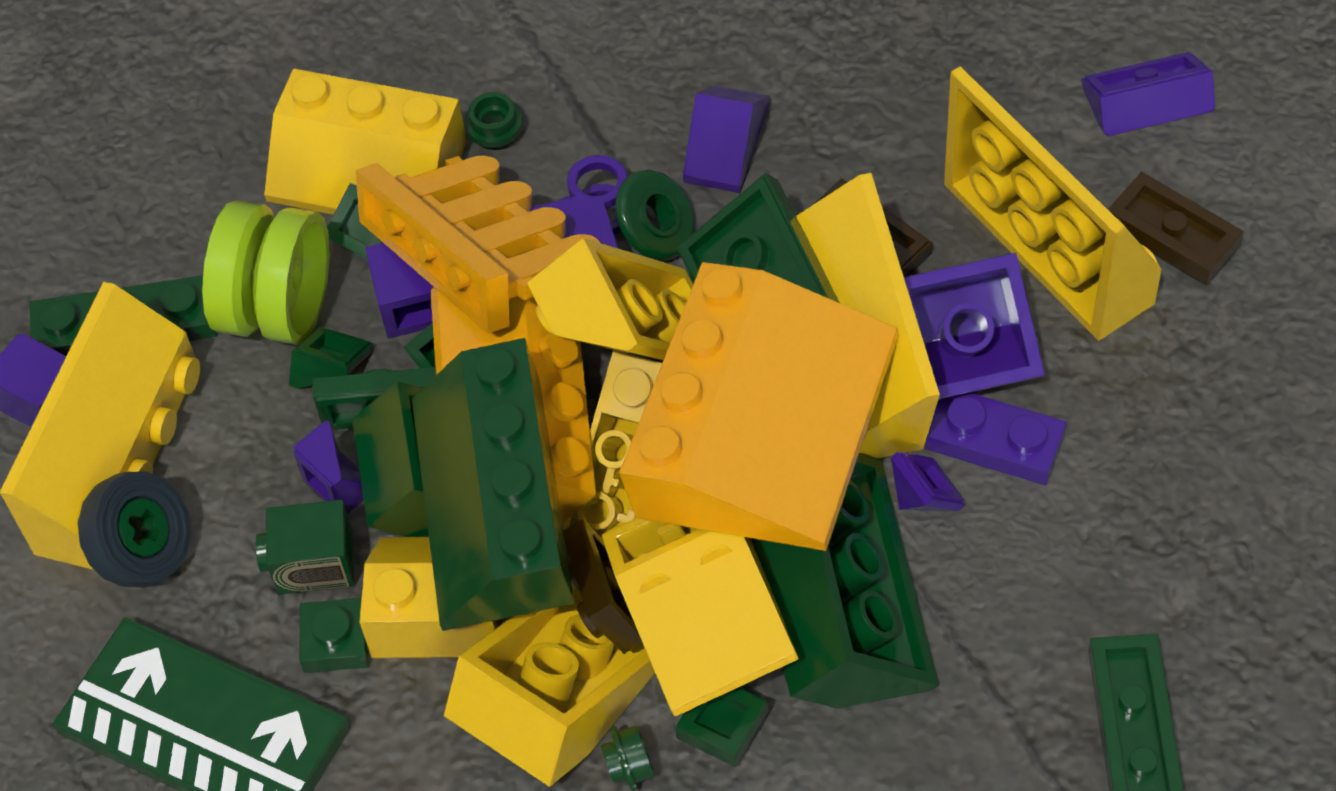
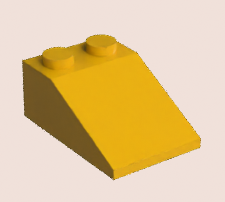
[444,582,655,787]

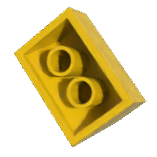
[264,69,467,215]
[527,238,693,362]

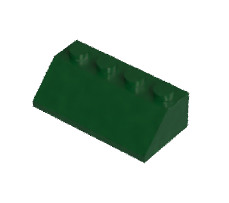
[412,338,575,631]
[755,453,939,708]

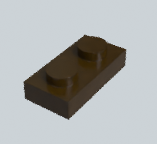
[1108,171,1244,285]
[563,518,643,654]

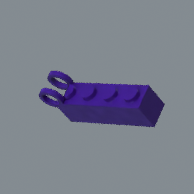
[365,155,627,339]

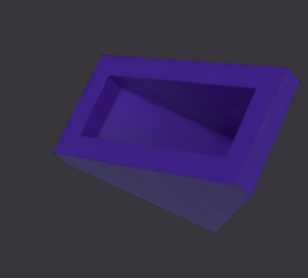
[683,85,770,193]

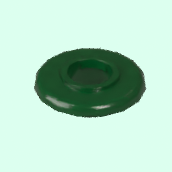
[616,169,694,262]

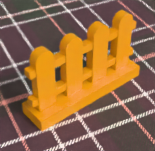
[356,156,600,334]

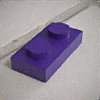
[925,393,1067,486]

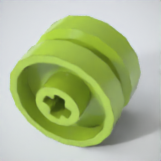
[202,200,330,345]

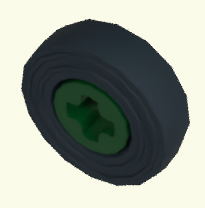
[78,471,191,587]

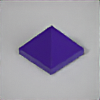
[891,451,965,511]

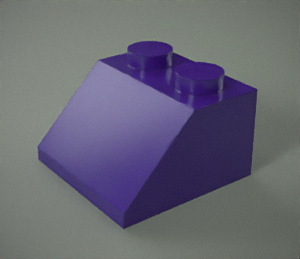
[904,253,1045,400]

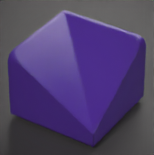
[293,421,364,514]

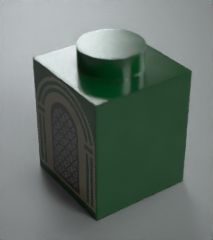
[256,500,355,595]

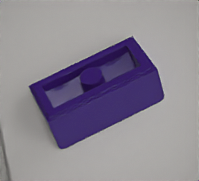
[1081,52,1215,136]

